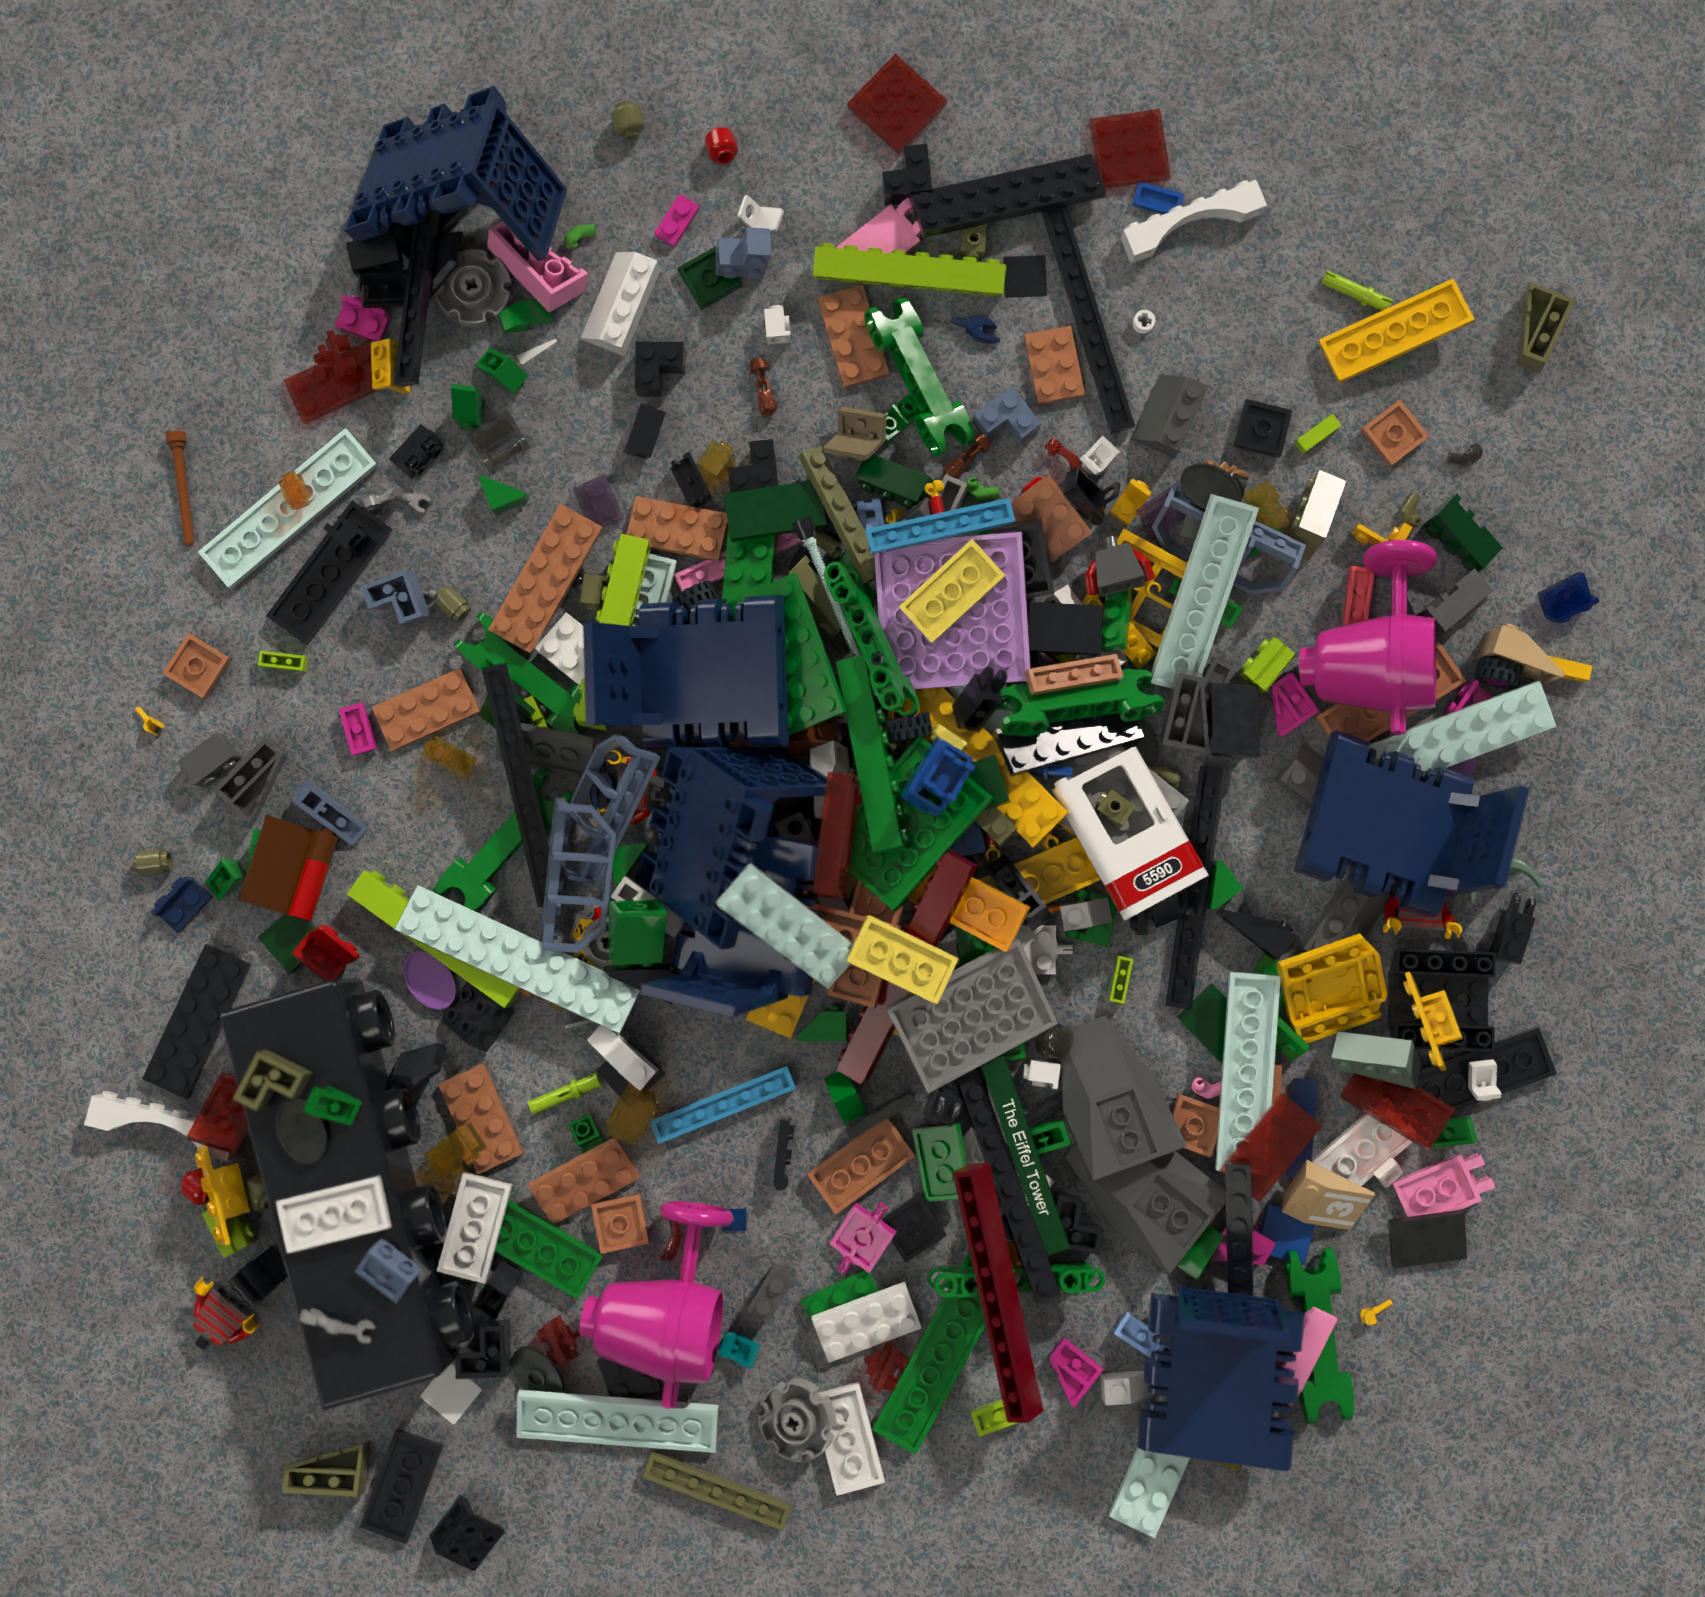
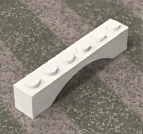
[1121,180,1267,264]
[84,1091,243,1161]

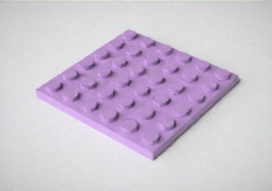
[875,532,1031,689]

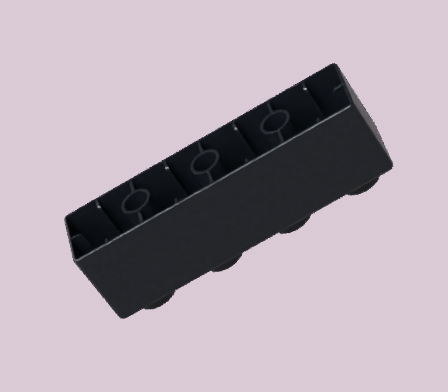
[220,978,473,1410]

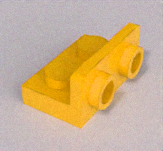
[371,338,410,394]

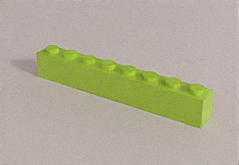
[813,243,1006,297]
[573,534,651,731]
[347,870,522,1008]

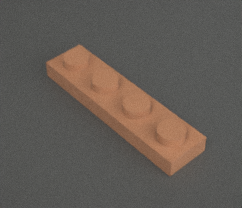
[1024,654,1124,696]

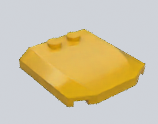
[1276,933,1387,1044]

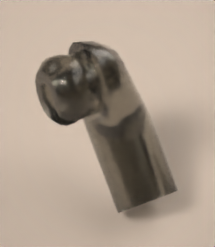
[1446,444,1483,467]

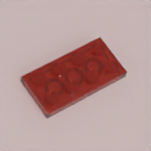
[283,340,382,424]
[1340,1073,1455,1152]
[1219,1092,1323,1203]

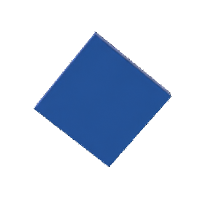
[1260,1203,1315,1265]

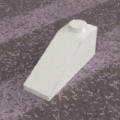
[587,1025,659,1091]

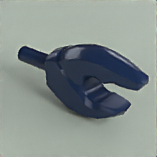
[950,316,1000,344]
[590,757,615,809]

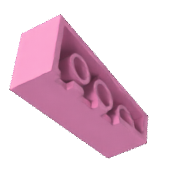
[487,221,588,312]

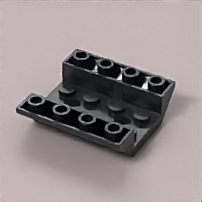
[1388,949,1496,1052]

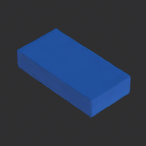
[1132,181,1184,215]

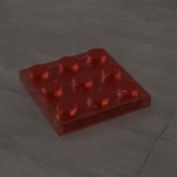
[847,53,947,154]
[1089,109,1171,189]

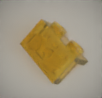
[1243,481,1290,531]

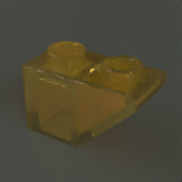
[422,734,478,779]

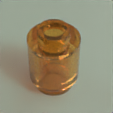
[278,472,310,510]

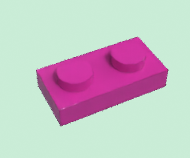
[654,194,700,248]
[339,702,377,756]

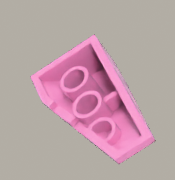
[1276,1307,1337,1406]

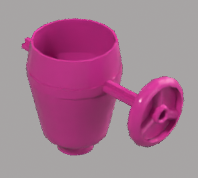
[1299,540,1438,735]
[580,1201,733,1409]

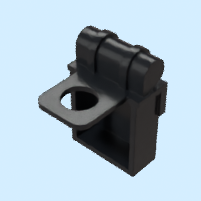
[1063,466,1120,525]
[228,1245,287,1308]

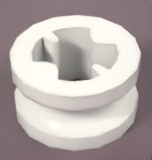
[1133,310,1155,334]

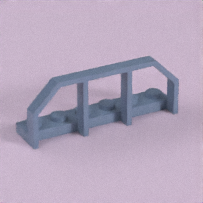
[1152,482,1306,594]
[560,734,660,886]
[540,797,616,952]

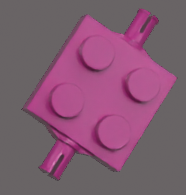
[829,1202,897,1274]

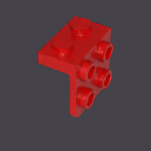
[291,925,360,982]

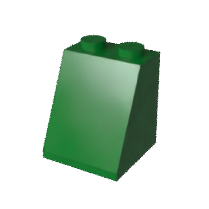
[609,899,667,968]

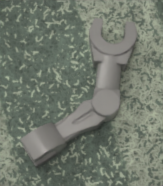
[362,486,432,515]
[299,1308,375,1343]

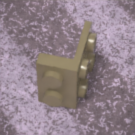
[824,407,886,461]

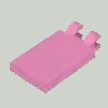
[836,198,922,286]
[1392,1153,1495,1217]

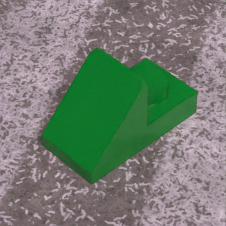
[303,1086,362,1125]
[1422,1115,1478,1149]

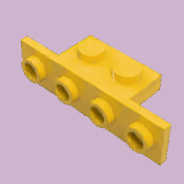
[1403,972,1463,1071]
[195,1146,250,1245]

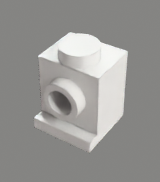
[764,305,791,344]
[1022,1059,1061,1089]

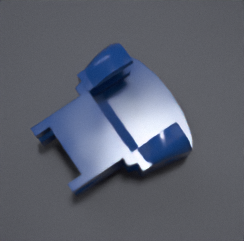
[900,736,975,816]

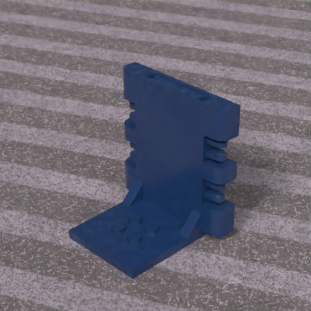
[344,86,567,262]
[583,595,789,750]
[1294,730,1530,918]
[635,747,841,949]
[641,833,833,1017]
[1137,1286,1305,1471]

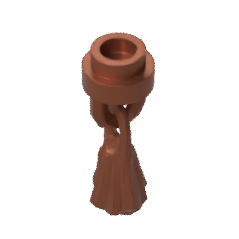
[749,358,778,416]
[943,433,992,480]

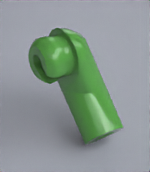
[564,224,596,249]
[966,477,999,501]

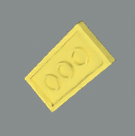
[899,539,1006,644]
[845,915,959,1004]

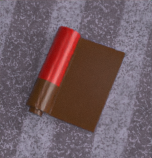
[238,815,339,922]

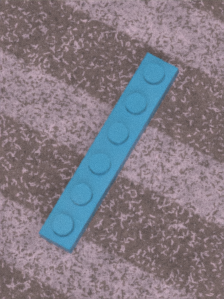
[865,498,1015,555]
[650,1066,796,1144]

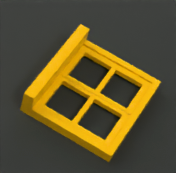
[1082,529,1187,648]

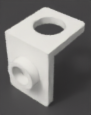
[738,195,784,232]

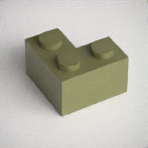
[233,1050,313,1111]

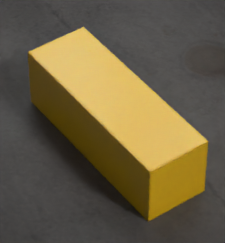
[1549,656,1592,682]

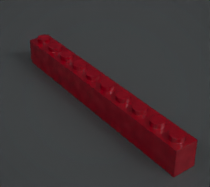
[836,851,978,1084]
[952,1162,1044,1423]

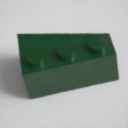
[855,454,934,509]
[1423,493,1503,572]

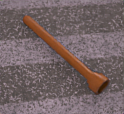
[165,431,194,546]

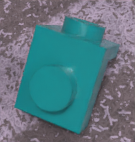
[718,1332,762,1369]

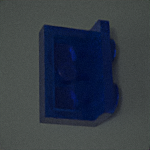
[1537,572,1600,623]

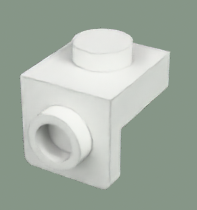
[1080,436,1120,475]
[1468,1059,1501,1101]

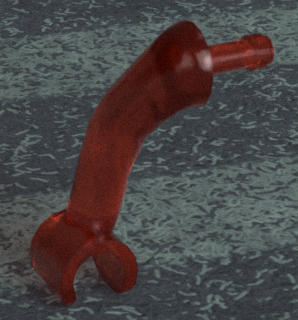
[1044,438,1084,472]
[660,1217,682,1261]

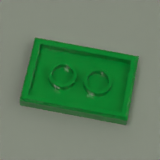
[912,1123,967,1202]

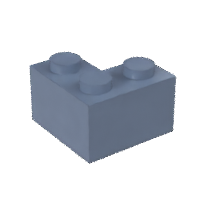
[715,227,771,280]
[972,386,1041,445]
[361,570,431,625]

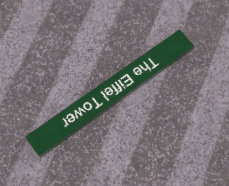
[981,1055,1070,1256]

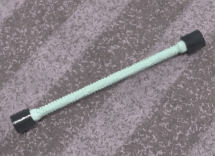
[792,516,889,714]

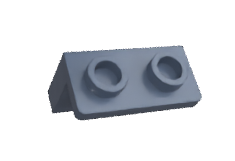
[355,1239,422,1303]

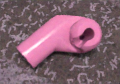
[1191,1077,1221,1099]

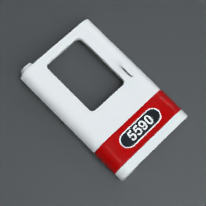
[1052,746,1208,921]

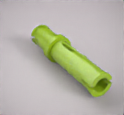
[1320,270,1393,311]
[528,1072,602,1115]

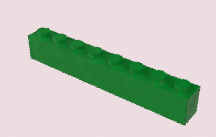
[836,655,909,856]

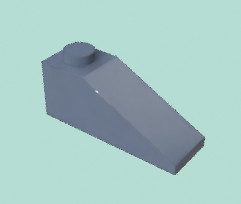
[291,778,368,846]

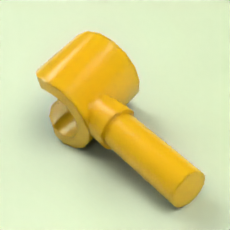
[135,706,164,736]
[1360,1299,1393,1325]

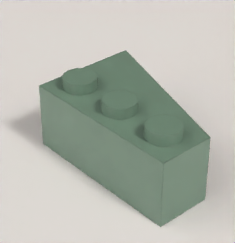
[1331,1031,1421,1089]

